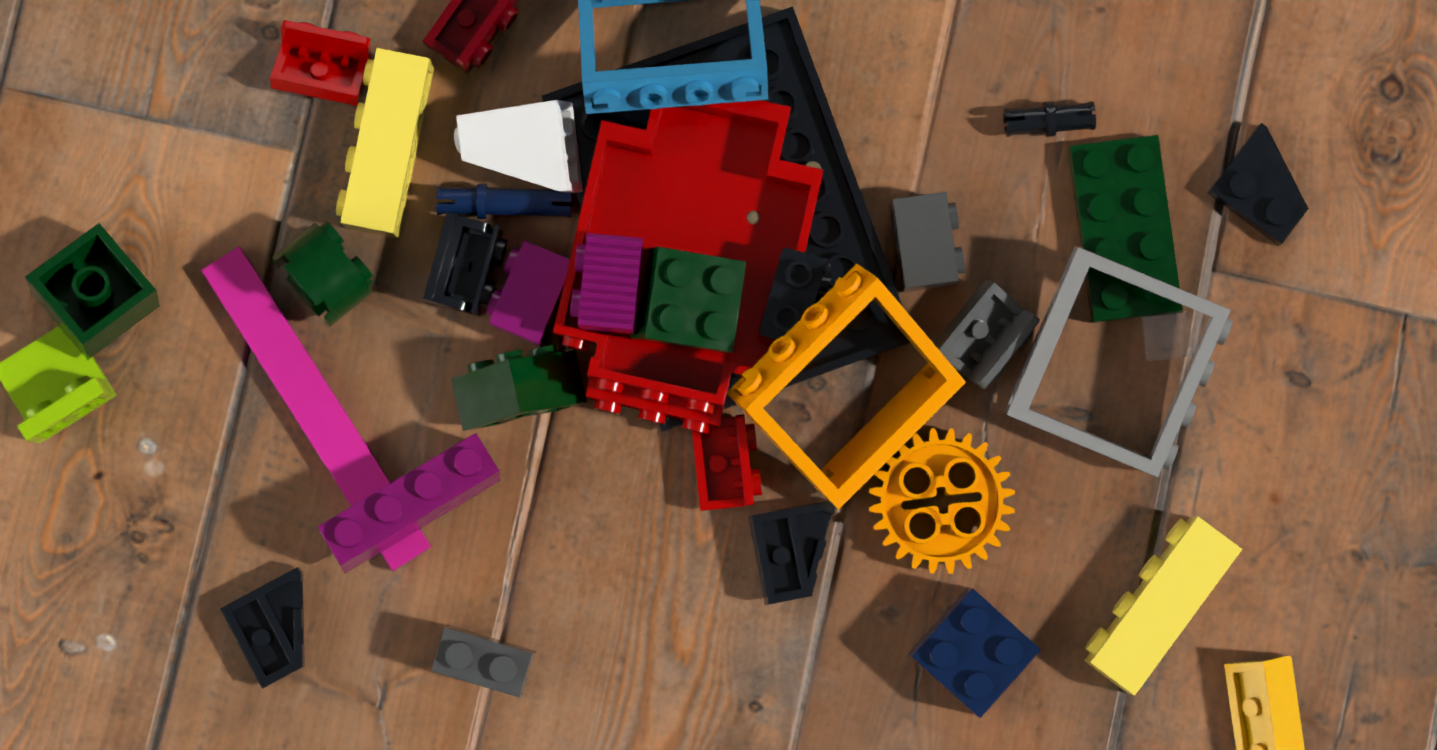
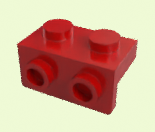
[270,20,371,106]
[692,414,762,511]

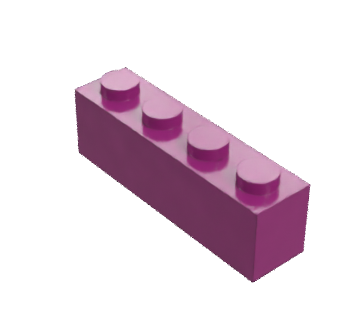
[317,433,500,574]

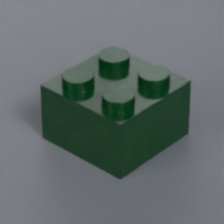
[25,223,160,360]
[630,247,746,353]

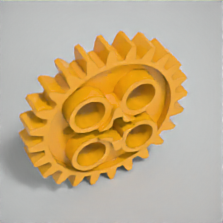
[869,428,1015,574]

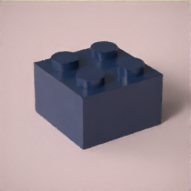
[908,587,1041,718]

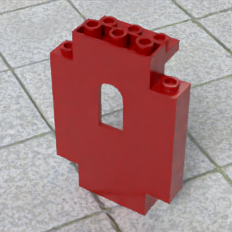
[553,100,824,434]

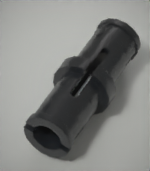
[1003,101,1096,137]

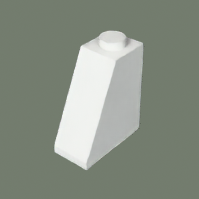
[454,100,583,193]

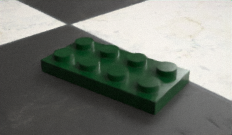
[1068,135,1183,323]

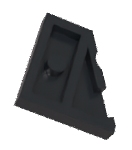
[1207,123,1309,246]

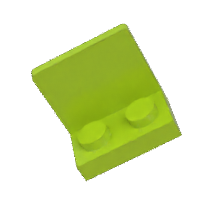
[0,326,117,443]

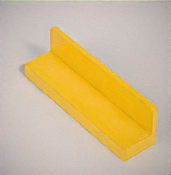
[1224,655,1305,750]

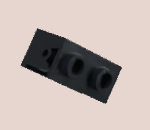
[423,212,508,317]

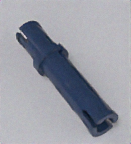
[436,184,572,219]

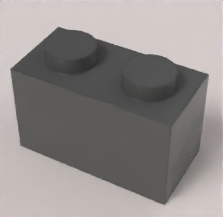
[890,192,965,292]
[432,625,536,698]

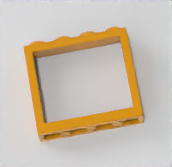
[727,264,966,510]

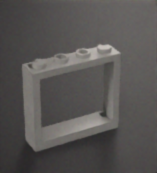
[1005,246,1233,477]

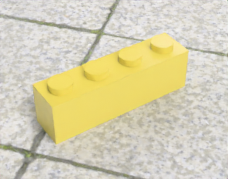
[336,48,434,239]
[1084,516,1242,696]

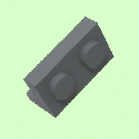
[934,279,1040,389]

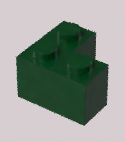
[451,345,587,431]

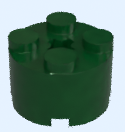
[272,221,373,327]

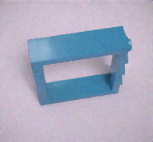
[578,0,768,114]

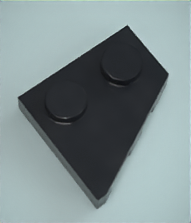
[748,501,836,605]
[220,567,305,689]

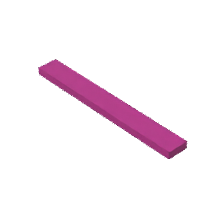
[201,246,432,571]

